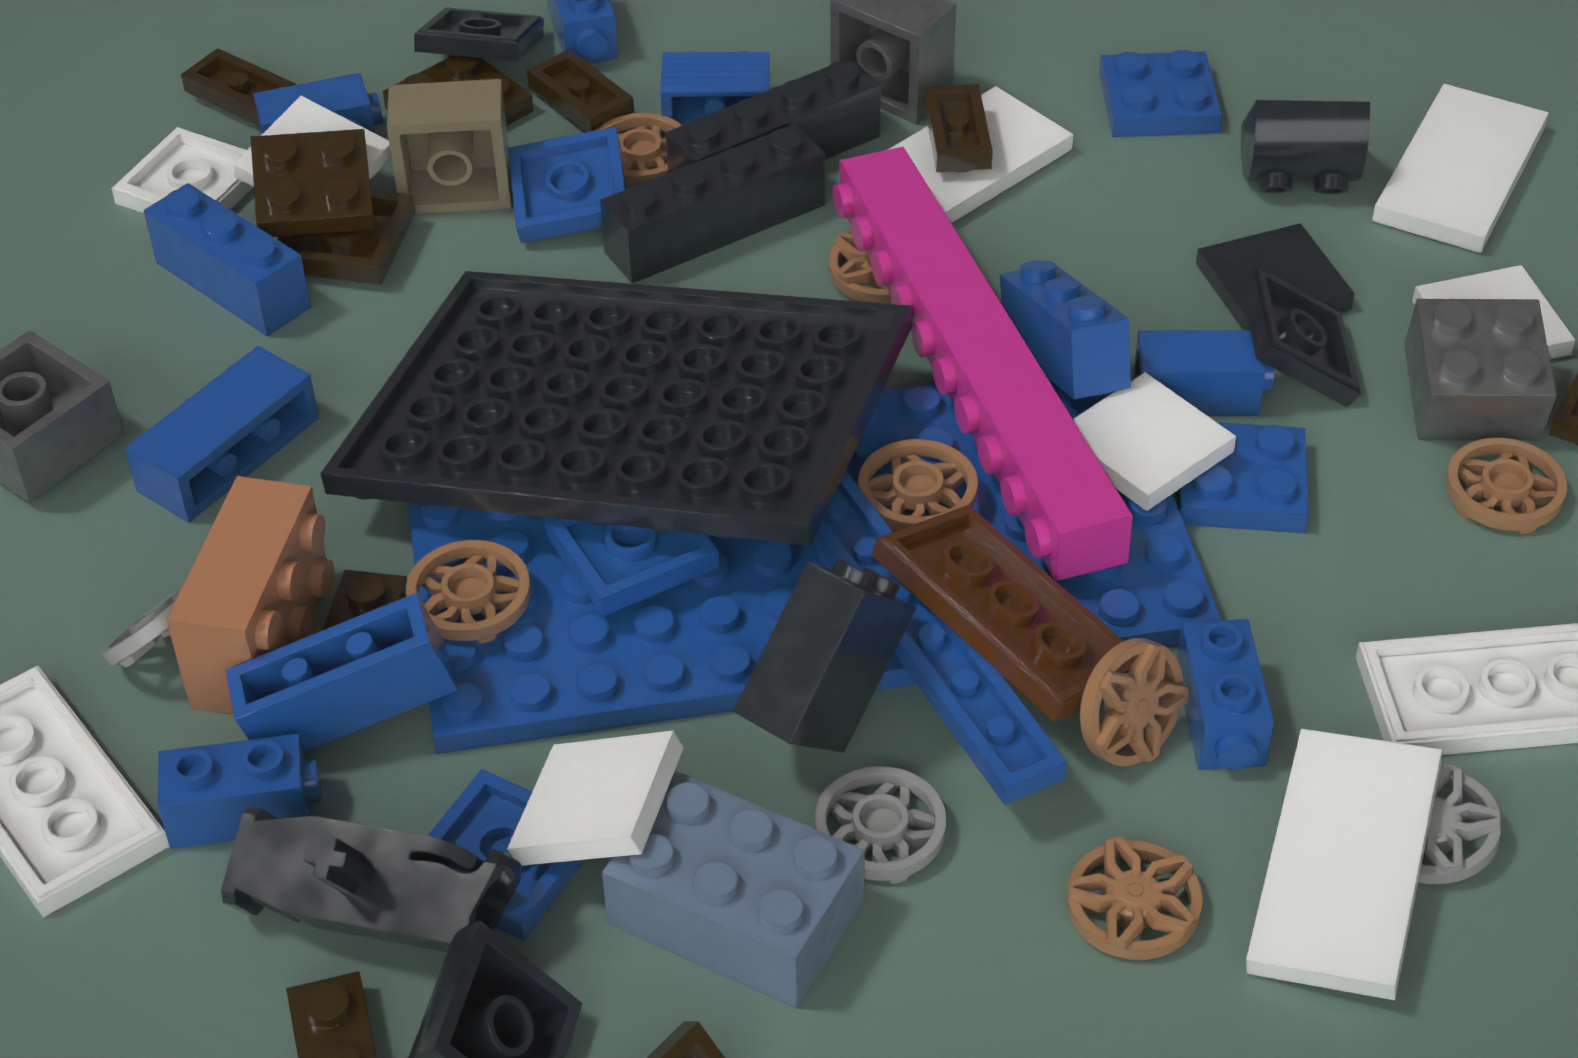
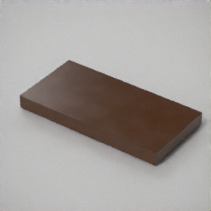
[871,505,1139,723]

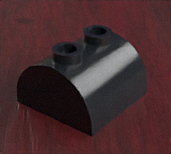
[1241,100,1370,194]
[408,921,583,1058]

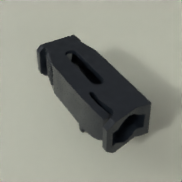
[221,807,521,952]

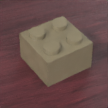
[387,79,511,214]

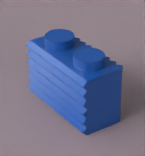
[660,51,770,125]

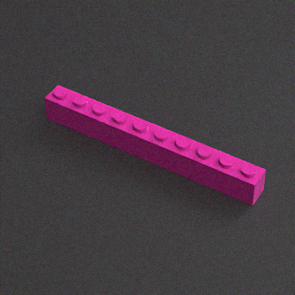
[833,146,1133,581]

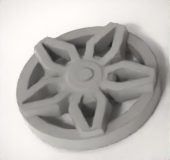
[100,587,182,668]
[1418,764,1502,884]
[815,766,946,884]

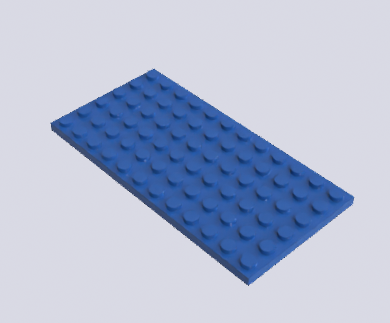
[408,378,1222,754]

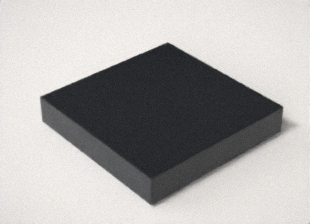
[414,7,544,61]
[1196,223,1355,330]
[1239,265,1361,407]

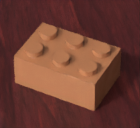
[166,476,334,715]

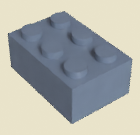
[602,770,865,1008]

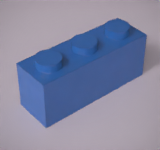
[143,183,311,336]
[1000,260,1131,400]
[125,346,319,523]
[225,593,458,753]

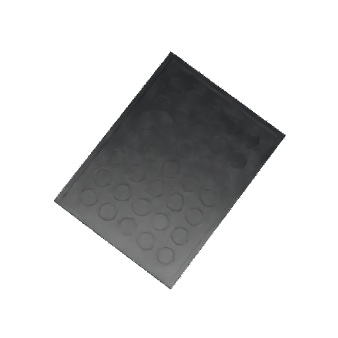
[320,271,912,545]

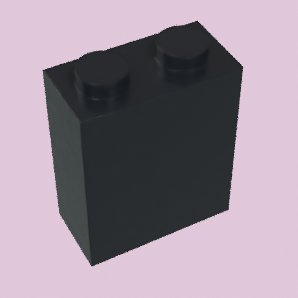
[733,558,916,753]

